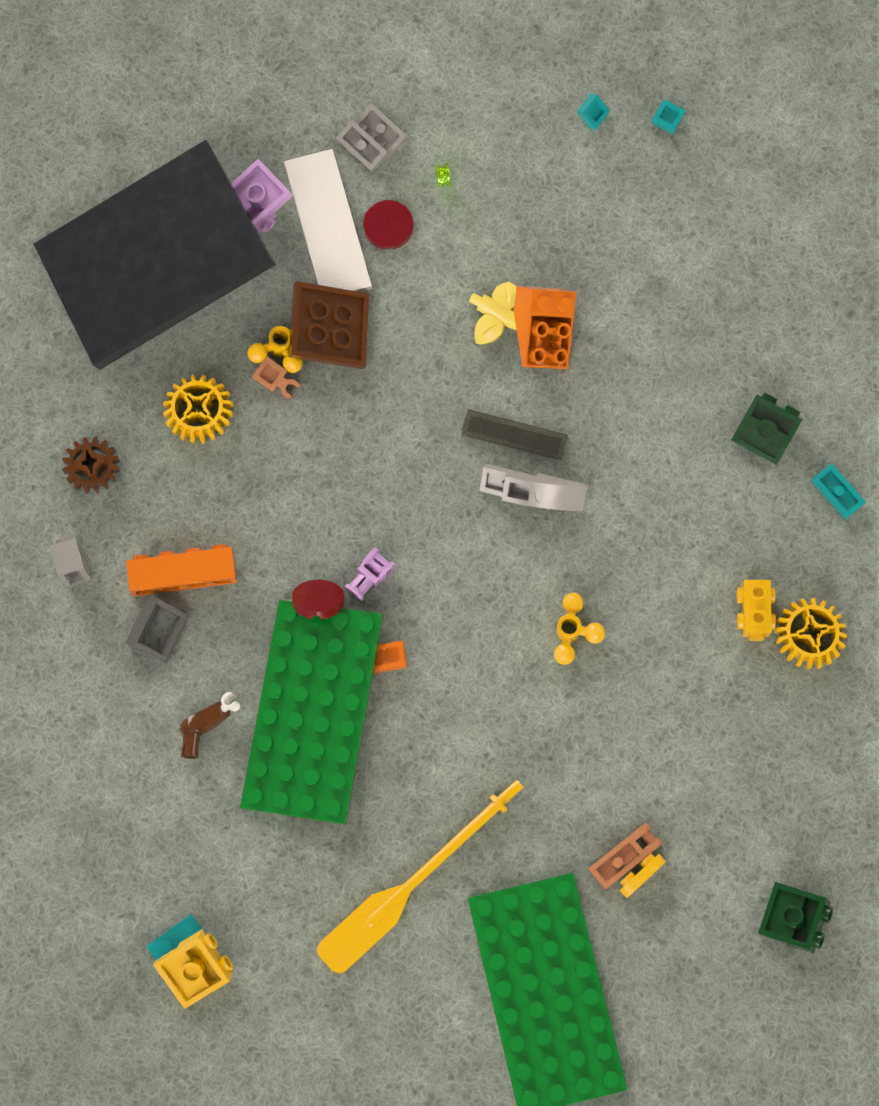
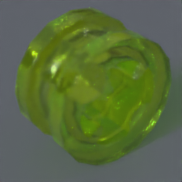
[435,163,450,187]

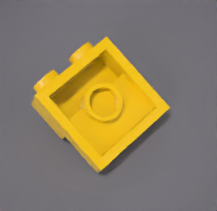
[153,929,233,1009]

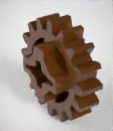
[62,436,120,494]

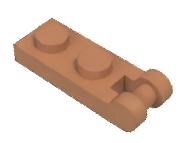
[588,822,663,891]

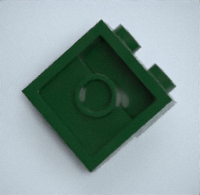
[731,392,803,465]
[758,882,833,954]

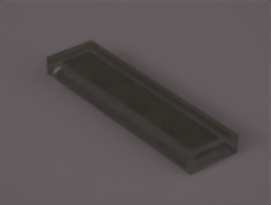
[461,409,568,461]

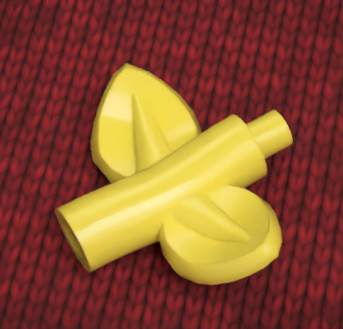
[469,282,517,345]

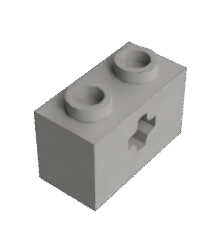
[50,537,92,587]

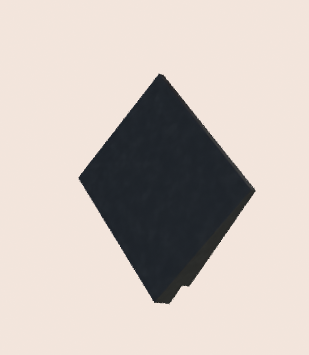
[33,140,276,370]

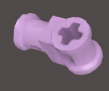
[344,547,396,602]

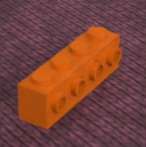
[126,544,237,597]

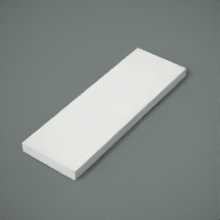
[284,149,372,292]

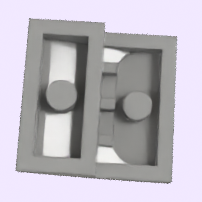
[336,103,409,172]

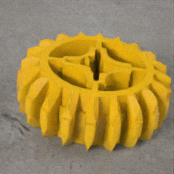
[163,374,233,444]
[775,598,847,669]

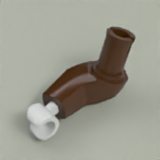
[179,692,240,759]

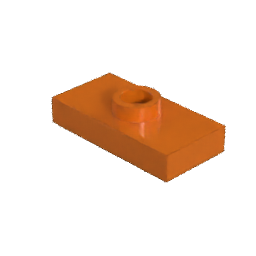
[373,640,408,674]

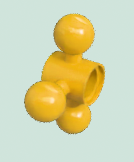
[247,326,303,373]
[554,592,606,665]

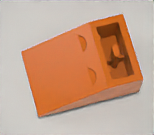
[514,286,576,369]

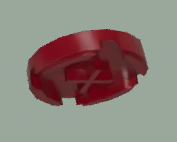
[363,200,414,250]
[292,579,345,619]

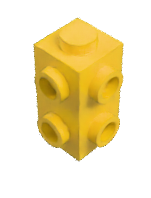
[736,580,776,641]

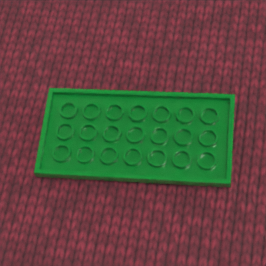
[240,600,383,825]
[467,873,628,1106]

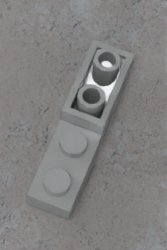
[479,464,589,511]

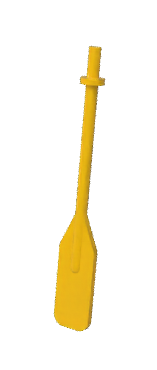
[317,780,524,973]

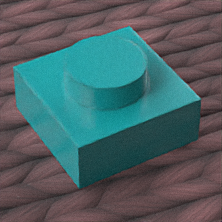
[577,93,610,130]
[651,99,686,135]

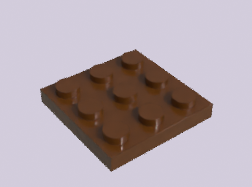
[289,281,369,369]

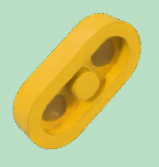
[619,853,666,898]

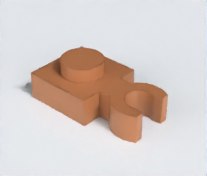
[252,356,300,399]

